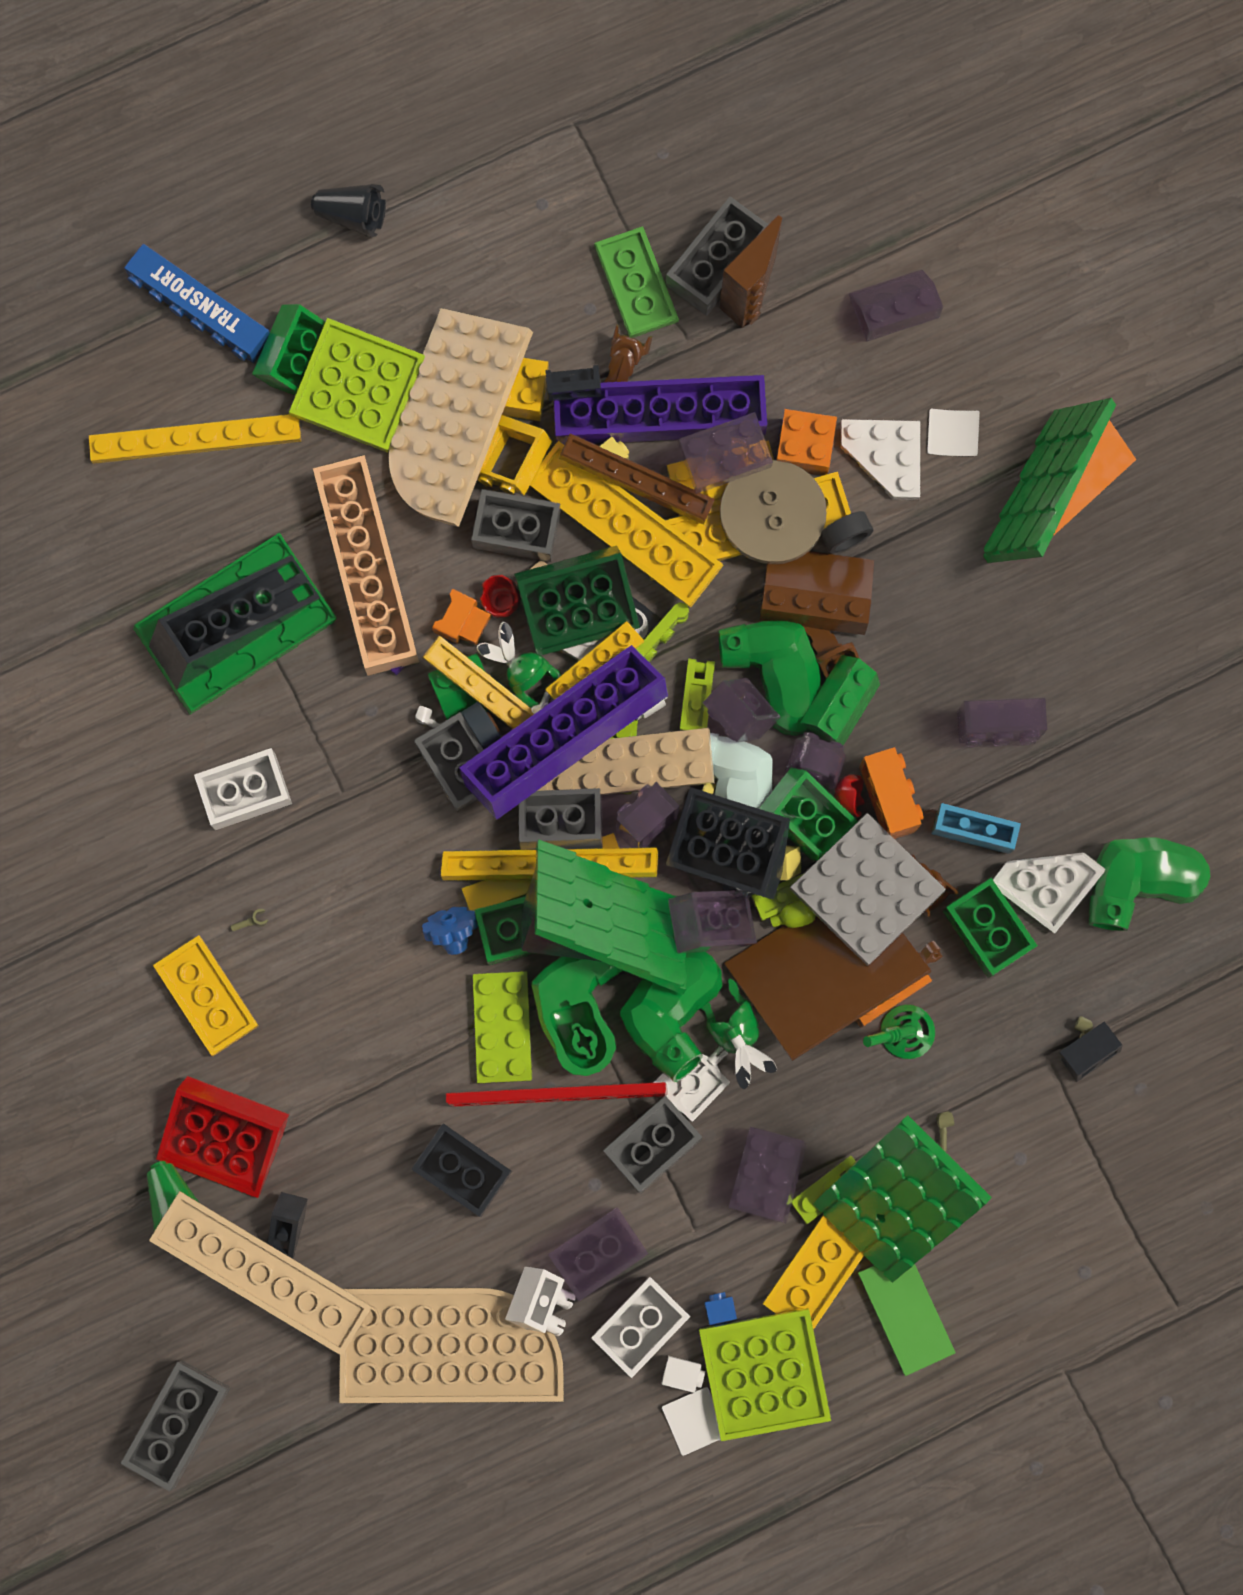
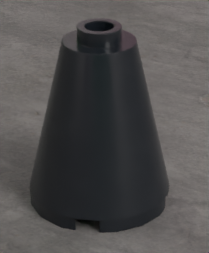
[311,184,386,237]

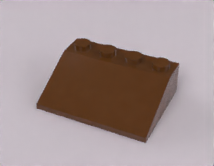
[720,215,783,328]
[760,551,874,635]

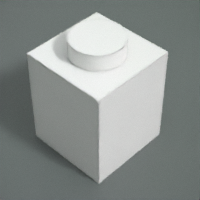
[662,1355,705,1393]

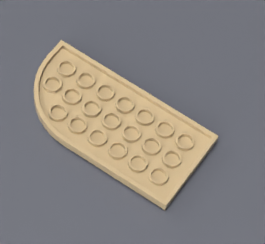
[389,308,533,527]
[339,1288,564,1403]

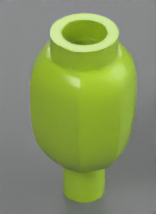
[770,899,816,928]

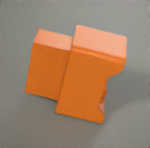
[432,589,491,646]

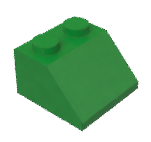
[428,653,490,720]

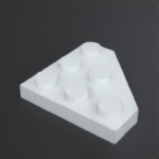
[841,419,920,500]
[993,853,1105,933]

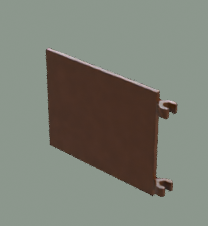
[724,916,943,1061]

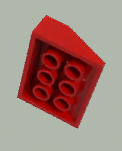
[156,1076,289,1198]

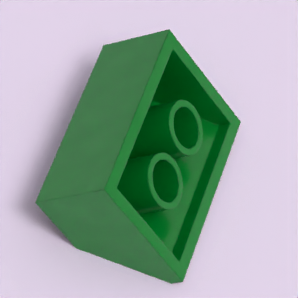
[252,304,326,396]
[800,655,880,752]

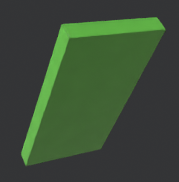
[594,226,679,338]
[858,1264,956,1376]

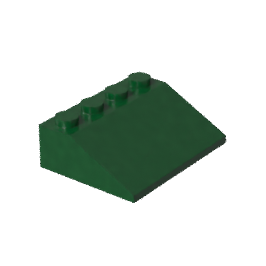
[514,546,640,656]

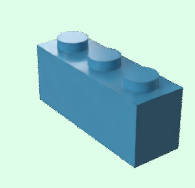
[931,803,1021,854]

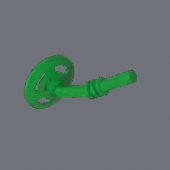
[863,1005,935,1059]

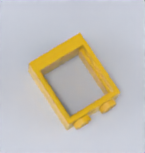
[478,415,552,496]

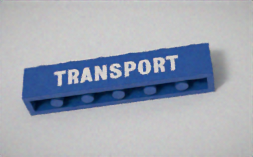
[124,244,270,363]

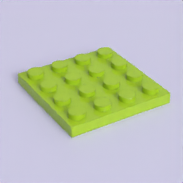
[289,318,425,453]
[699,1308,831,1441]

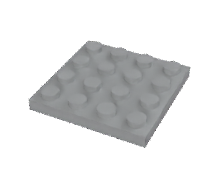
[790,813,946,966]

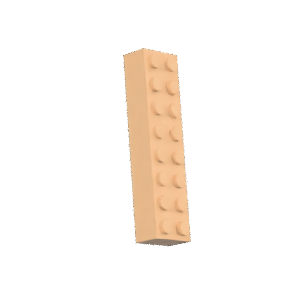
[313,455,419,676]

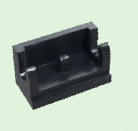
[545,365,601,402]
[1060,1021,1123,1082]

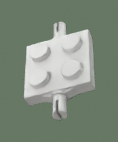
[654,1046,730,1122]

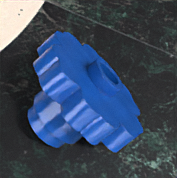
[422,907,478,955]

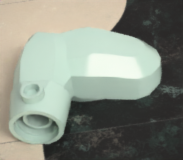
[710,733,773,809]

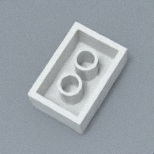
[194,748,292,830]
[591,1277,690,1378]

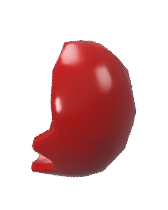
[480,575,520,618]
[834,774,865,817]

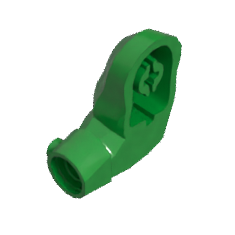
[718,621,821,736]
[1089,837,1210,931]
[620,949,722,1082]
[531,957,623,1076]

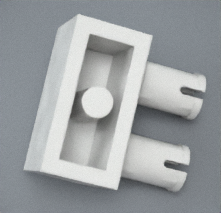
[505,1267,575,1336]

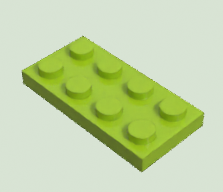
[473,971,532,1084]

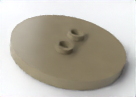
[720,460,827,564]

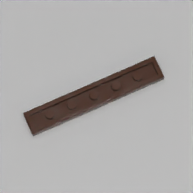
[559,433,715,525]

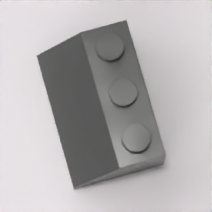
[603,1096,702,1195]

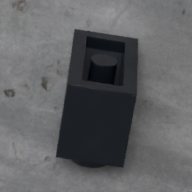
[267,1192,308,1259]

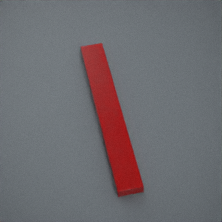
[446,1082,668,1107]

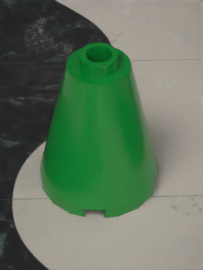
[147,1161,200,1231]

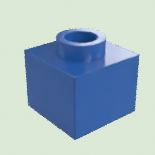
[704,1292,737,1325]

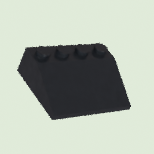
[666,787,790,899]

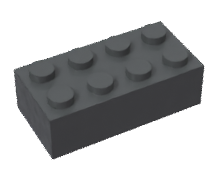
[666,197,769,316]
[121,1361,231,1492]

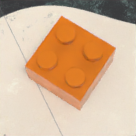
[777,409,837,476]

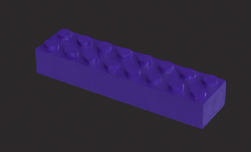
[554,375,767,445]
[459,645,668,820]

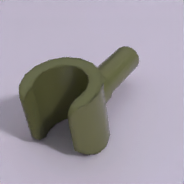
[231,909,268,931]
[1074,1016,1093,1038]
[936,1111,955,1151]

